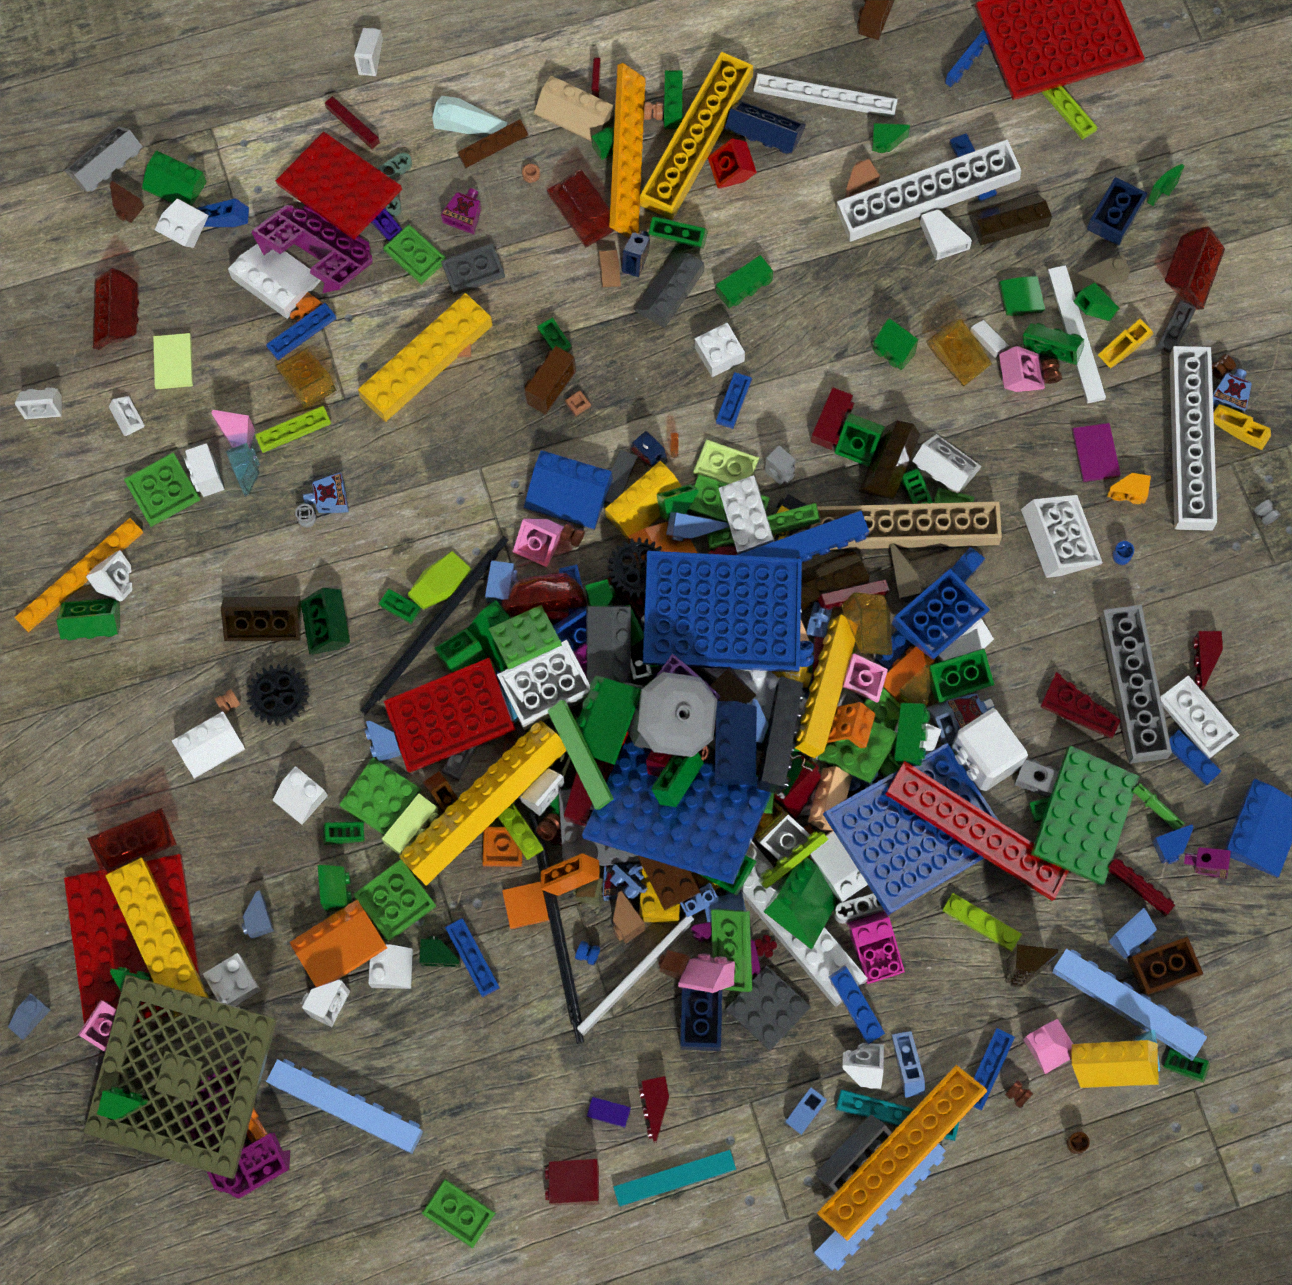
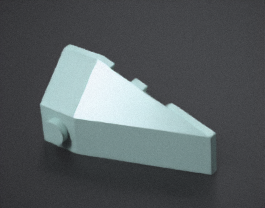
[432,96,508,137]

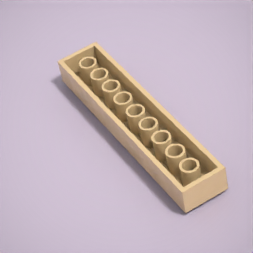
[808,502,1002,550]

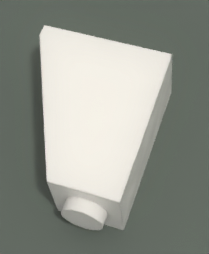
[354,28,383,76]
[920,209,972,260]

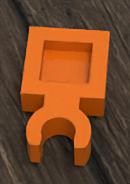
[290,292,322,322]

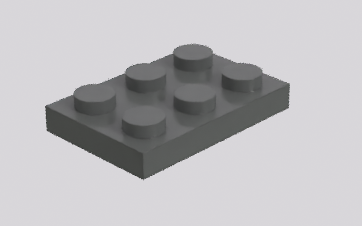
[441,244,505,295]

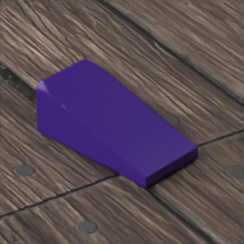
[371,208,402,242]
[587,1097,631,1128]

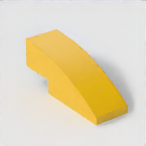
[1098,319,1153,369]
[1213,404,1271,450]

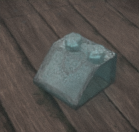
[226,443,260,497]

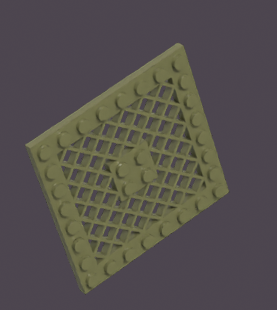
[84,975,277,1179]

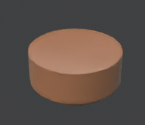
[522,164,540,183]

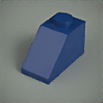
[1152,824,1194,864]

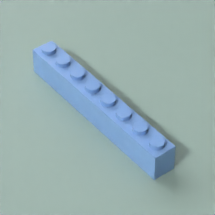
[1052,949,1207,1061]
[266,1059,423,1154]
[814,1144,946,1272]

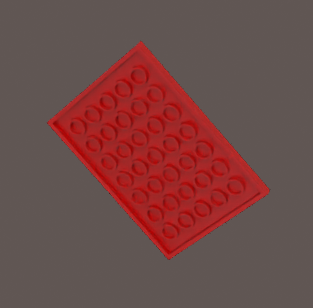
[975,0,1145,100]
[64,854,201,1025]

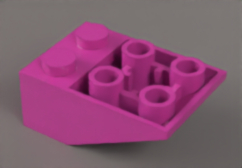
[847,911,905,984]

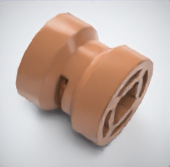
[644,102,663,120]
[214,689,241,714]

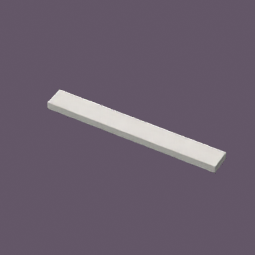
[754,73,898,118]
[1047,265,1106,404]
[577,916,694,1036]

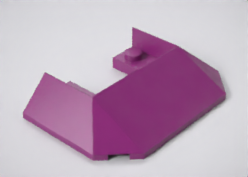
[252,205,373,293]
[182,1059,291,1199]

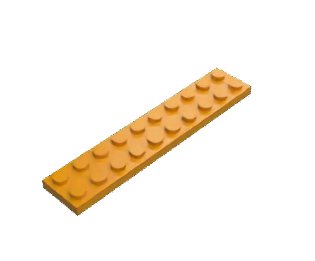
[609,63,646,239]
[817,1065,987,1241]

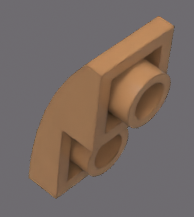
[598,250,621,287]

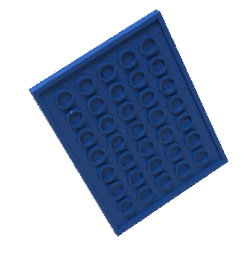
[643,551,802,672]
[582,739,772,884]
[823,743,999,915]

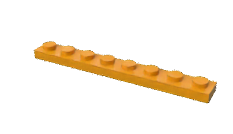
[14,518,143,633]

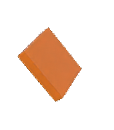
[483,826,523,867]
[502,882,549,929]

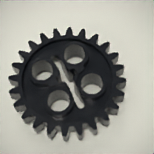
[608,537,662,599]
[246,664,310,726]

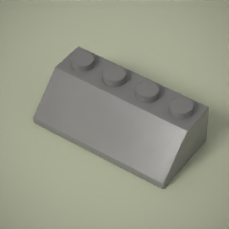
[64,126,143,192]

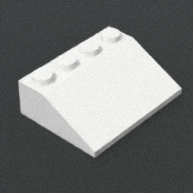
[228,244,321,319]
[1021,495,1103,578]
[497,640,590,730]
[810,831,868,902]

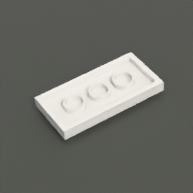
[719,475,775,555]
[1161,676,1239,759]

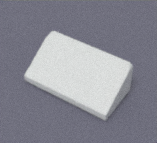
[970,320,1009,357]
[109,396,145,436]

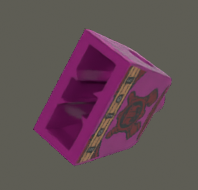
[441,188,481,235]
[1184,847,1231,879]

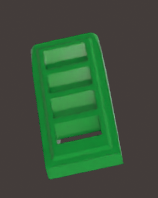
[901,469,933,504]
[323,822,365,845]
[1163,1048,1210,1083]

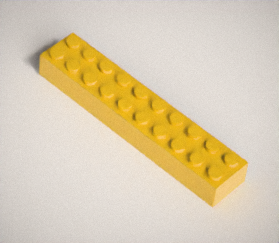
[640,52,753,220]
[399,720,567,886]

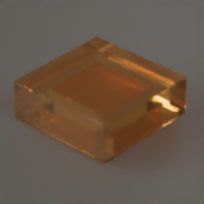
[671,433,679,457]

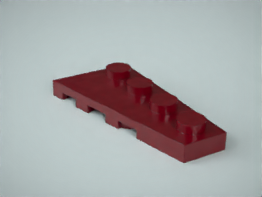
[1041,672,1121,739]

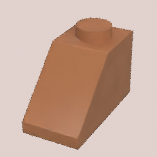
[846,159,880,198]

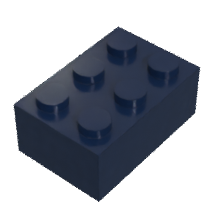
[1087,177,1148,246]
[680,987,722,1051]

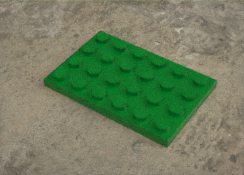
[1031,746,1140,885]

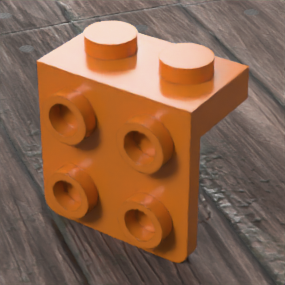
[827,702,875,749]

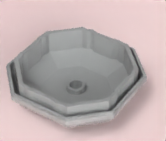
[637,672,717,757]

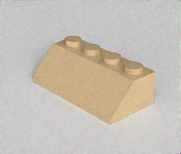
[534,75,614,142]

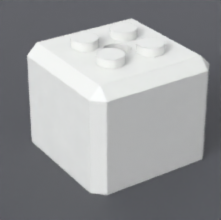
[951,708,1028,791]

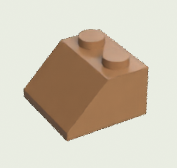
[613,891,645,944]

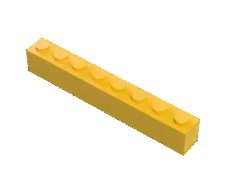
[795,614,860,758]

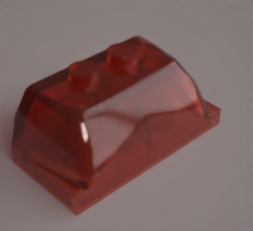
[547,169,615,248]
[1165,227,1225,310]
[93,268,139,350]
[502,573,587,617]
[87,808,177,875]

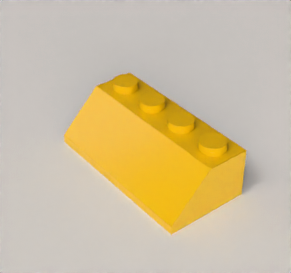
[605,461,682,539]
[1071,1040,1159,1088]

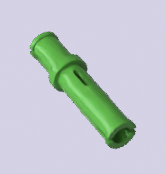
[1132,783,1185,830]

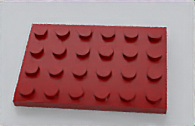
[275,131,403,239]
[384,658,516,773]

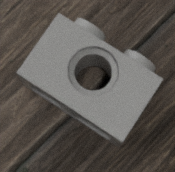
[765,446,796,486]
[1014,759,1059,798]

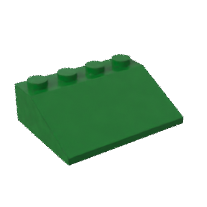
[576,676,641,765]
[763,857,838,949]

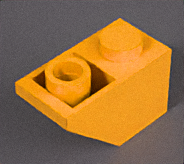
[1107,473,1151,504]

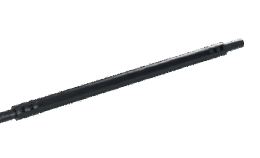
[360,536,509,715]
[529,812,584,1044]

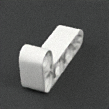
[834,893,885,924]

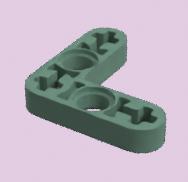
[377,153,412,217]

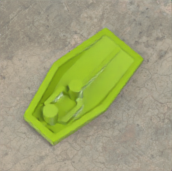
[408,551,472,610]

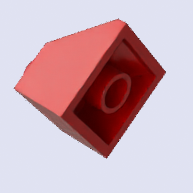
[708,138,757,189]

